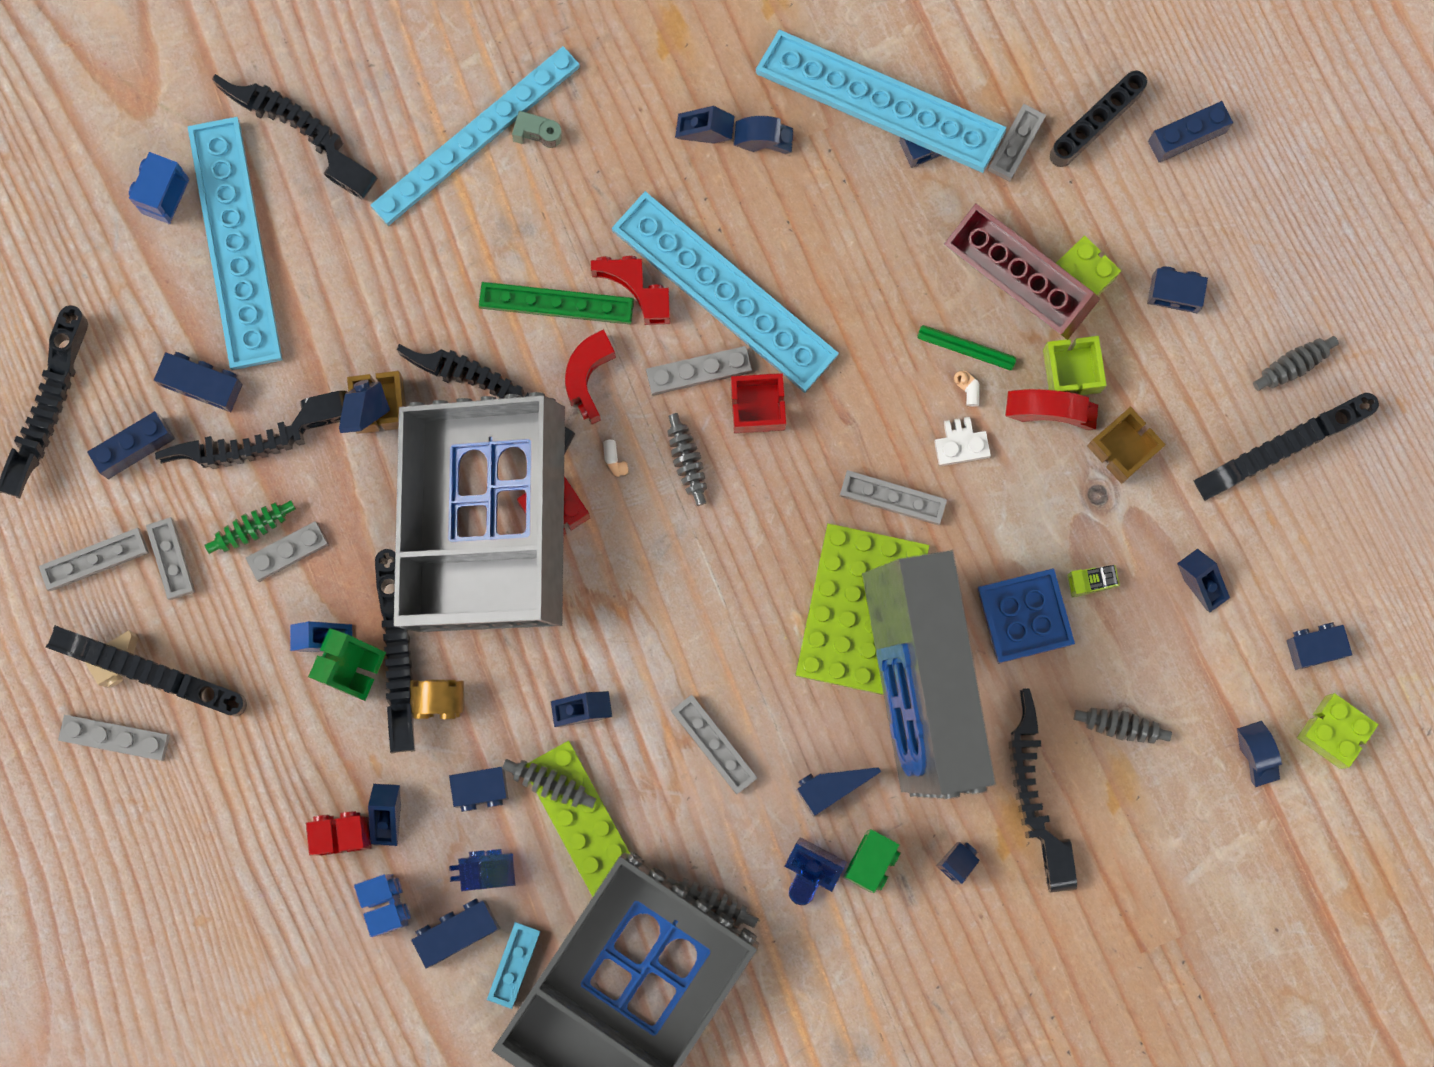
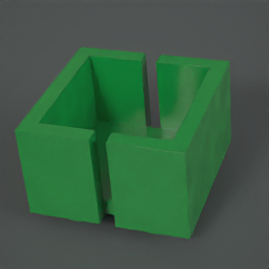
[308,628,386,701]
[842,829,901,893]

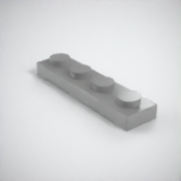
[646,346,752,395]
[840,470,947,526]
[39,528,149,591]
[671,695,757,795]
[58,715,170,761]

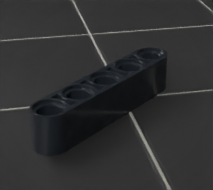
[1050,70,1148,167]

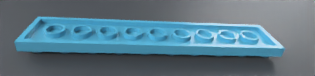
[756,30,1006,173]
[187,117,283,370]
[612,191,839,393]

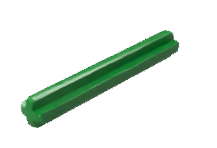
[917,325,1016,370]

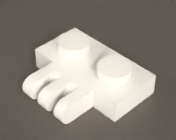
[934,417,991,466]

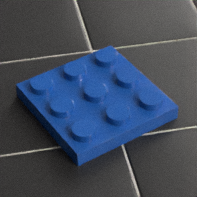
[977,568,1075,664]

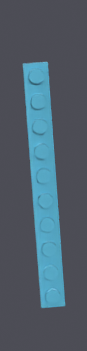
[371,46,580,226]

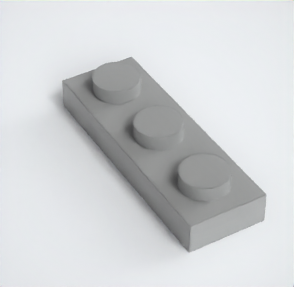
[988,104,1046,182]
[146,517,195,600]
[246,521,329,582]

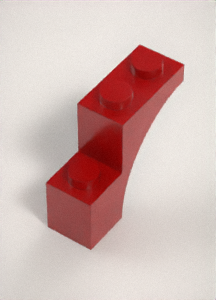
[591,256,670,325]

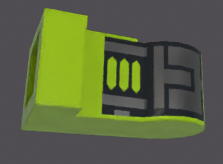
[1067,565,1120,598]

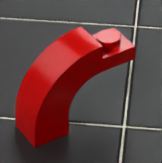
[565,329,616,425]
[1005,389,1099,430]

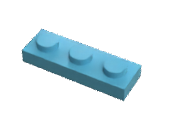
[487,922,541,1009]

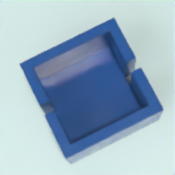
[129,152,190,224]
[354,874,411,937]

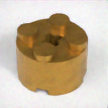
[410,680,464,719]

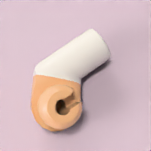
[954,371,980,407]
[603,440,628,477]

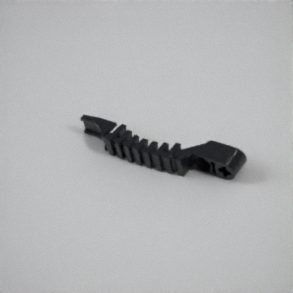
[212,74,378,200]
[0,305,88,499]
[397,344,575,455]
[155,390,348,469]
[1193,393,1379,501]
[375,549,415,754]
[45,625,247,717]
[1009,688,1077,893]

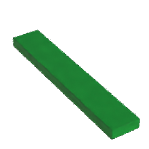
[479,282,634,325]

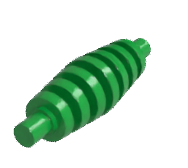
[204,500,296,554]

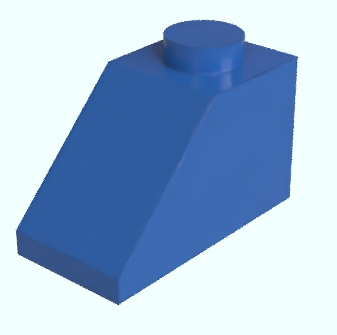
[290,621,352,652]

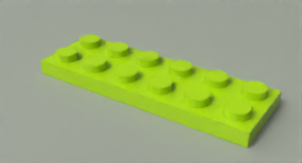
[526,741,630,897]

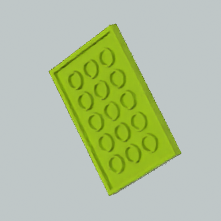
[795,523,929,695]

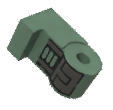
[512,111,562,148]

